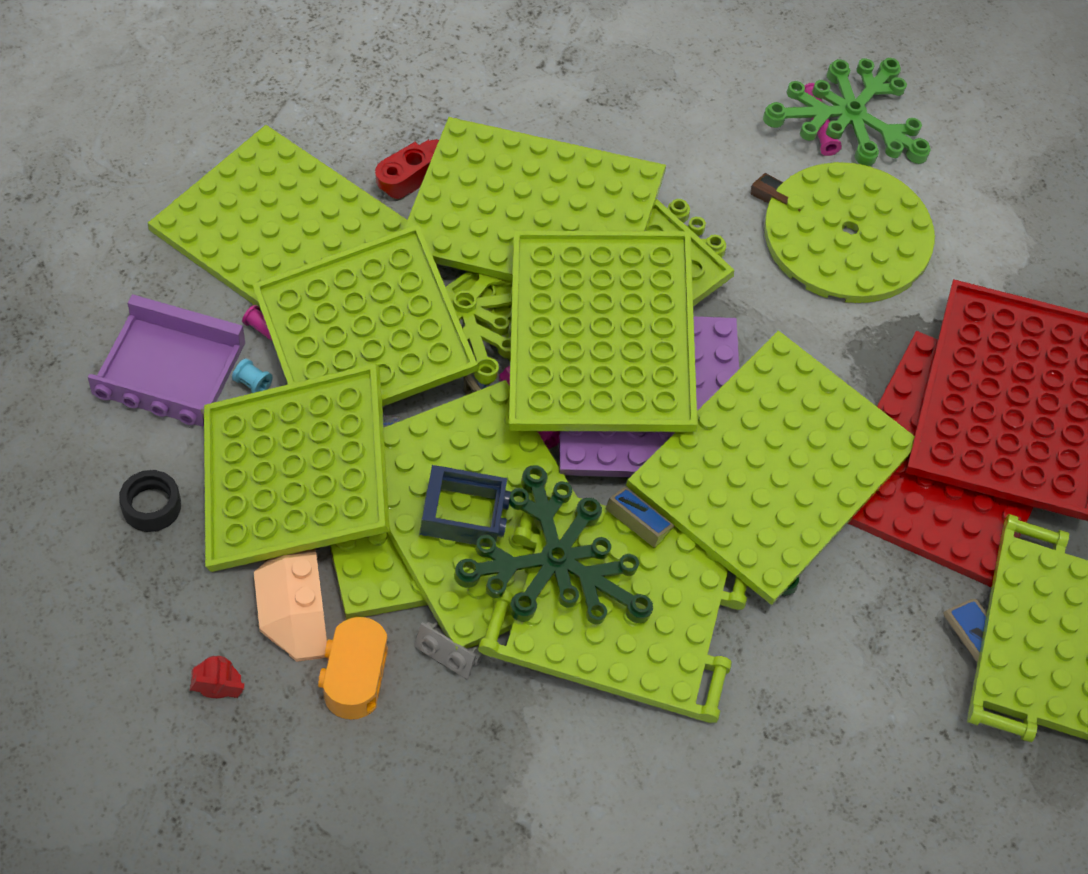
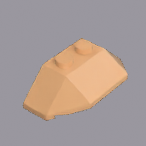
[254,548,327,662]

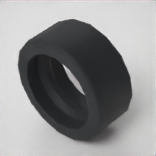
[119,470,181,532]

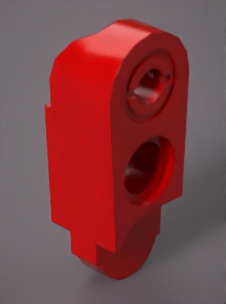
[375,139,439,199]

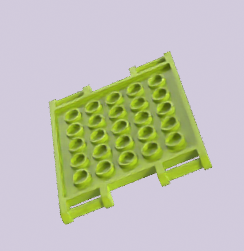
[478,486,747,723]
[967,514,1088,743]

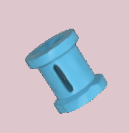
[232,358,273,393]

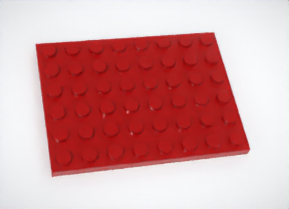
[906,279,1088,521]
[847,331,1033,587]

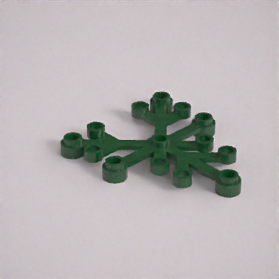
[454,465,653,625]

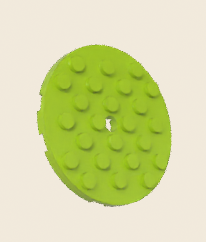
[764,162,935,303]

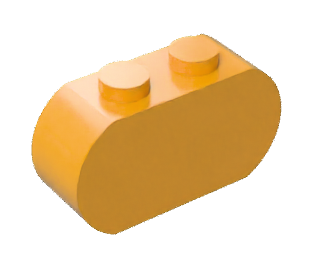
[318,617,388,720]

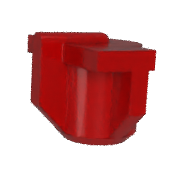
[190,656,245,699]

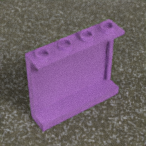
[88,294,245,427]

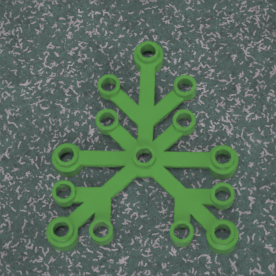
[763,58,931,166]

